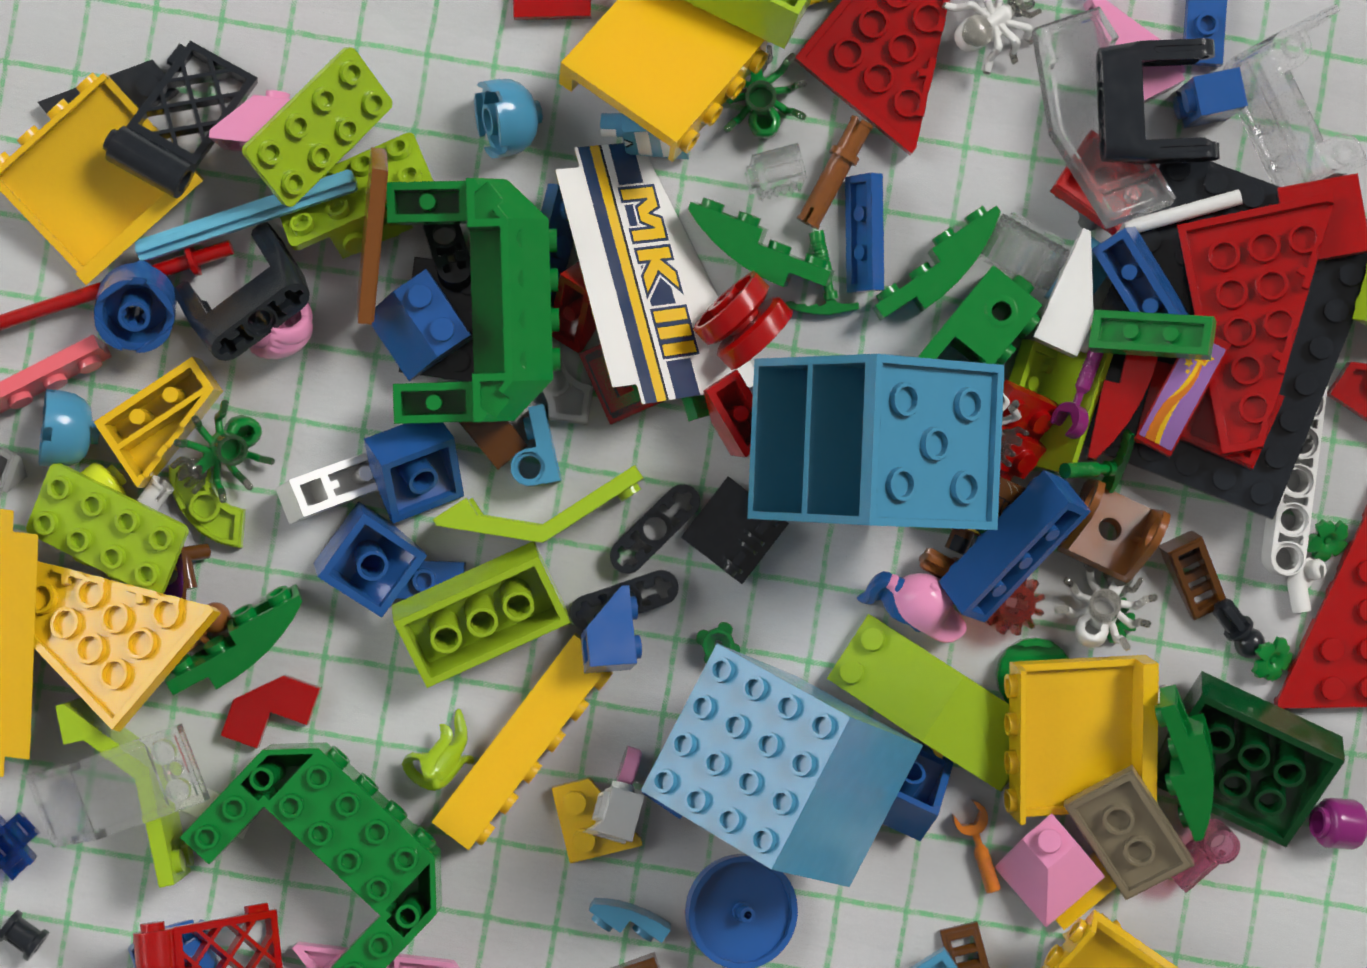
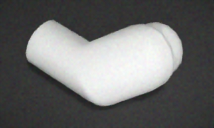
[1287,557,1327,613]

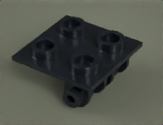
[681,476,789,584]

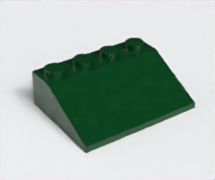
[1157,671,1345,847]

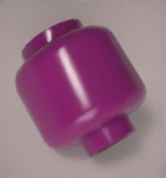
[1309,798,1367,850]

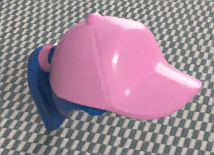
[857,571,967,643]

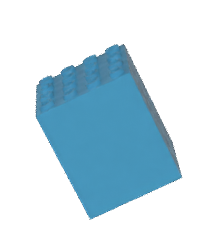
[747,354,1005,530]
[641,643,923,887]

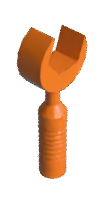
[952,799,1001,893]

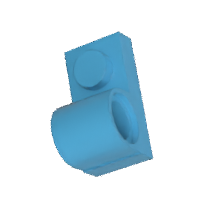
[511,404,562,486]

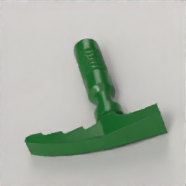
[785,230,860,315]
[1059,429,1135,493]

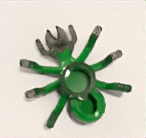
[723,45,807,140]
[170,400,275,503]

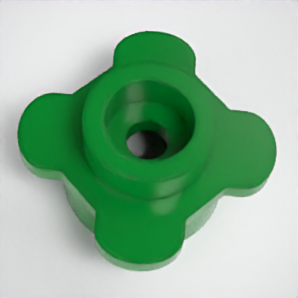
[696,622,740,663]

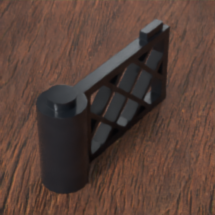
[103,41,258,198]

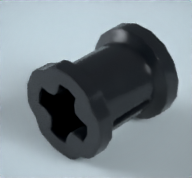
[0,910,50,961]

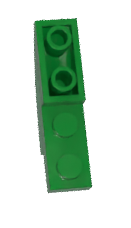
[688,197,835,287]
[872,205,1001,321]
[165,584,303,695]
[1155,684,1214,842]

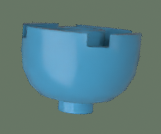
[474,79,543,159]
[38,389,100,467]

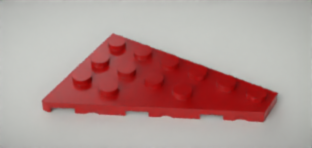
[1177,192,1335,456]

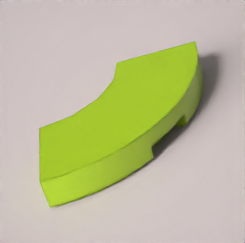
[169,465,246,548]

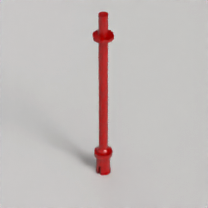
[0,240,234,331]

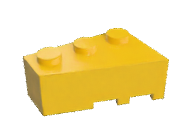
[94,356,223,488]

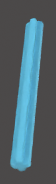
[135,170,358,262]

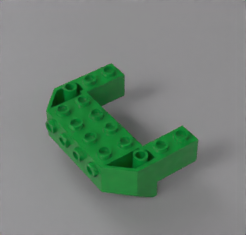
[386,178,561,424]
[180,742,442,968]

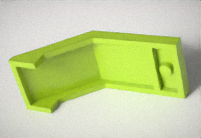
[433,465,644,543]
[826,614,1009,792]
[55,698,194,888]

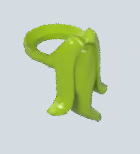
[402,709,475,791]

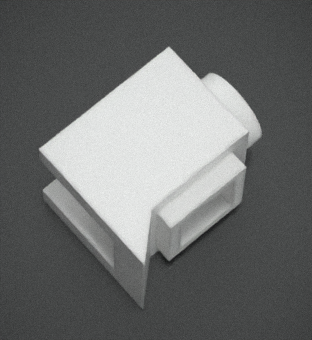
[583,781,644,844]

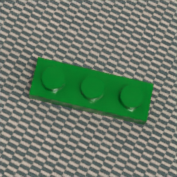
[1088,310,1217,360]

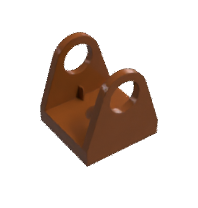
[1057,479,1171,583]

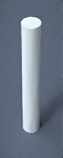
[1123,189,1243,233]

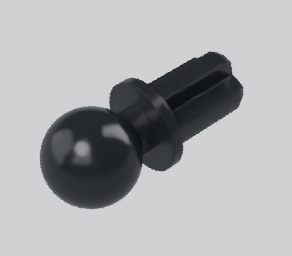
[1213,598,1266,658]

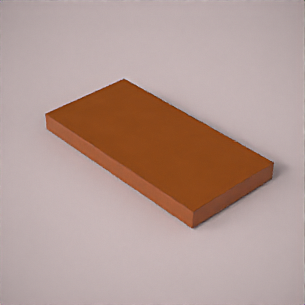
[357,147,388,325]

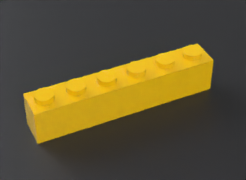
[432,632,613,850]

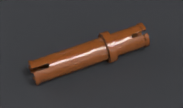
[797,115,874,230]

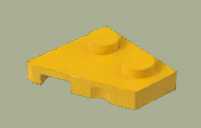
[551,777,643,864]

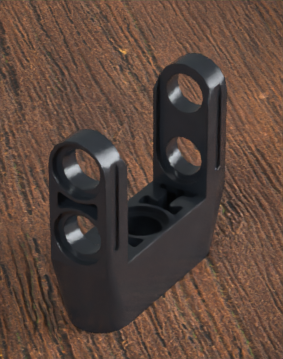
[1096,38,1220,165]
[174,222,310,361]

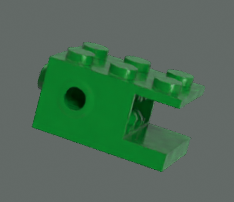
[918,265,1043,365]

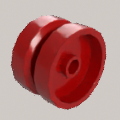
[693,271,793,370]

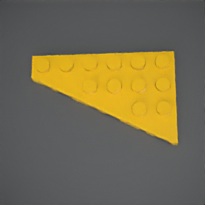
[34,561,221,732]

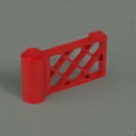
[133,903,283,968]

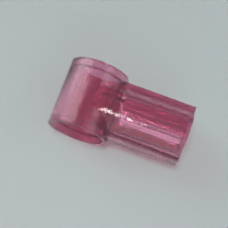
[1171,818,1240,893]

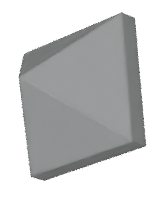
[0,447,27,492]

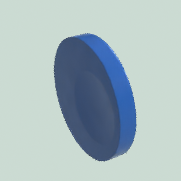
[685,854,798,968]

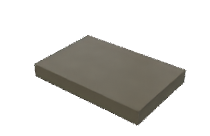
[1064,765,1194,900]

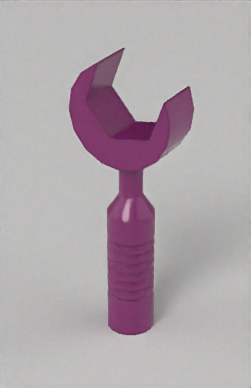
[1051,349,1104,440]

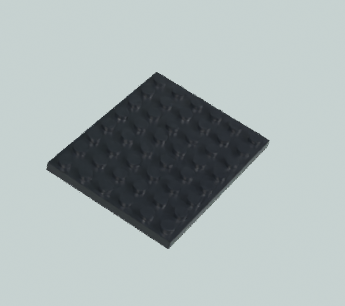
[1083,161,1367,520]

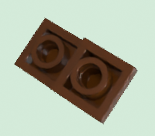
[459,421,528,470]

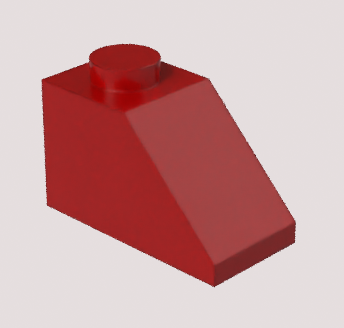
[552,261,596,353]
[703,370,753,458]

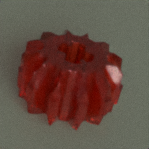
[985,579,1045,636]

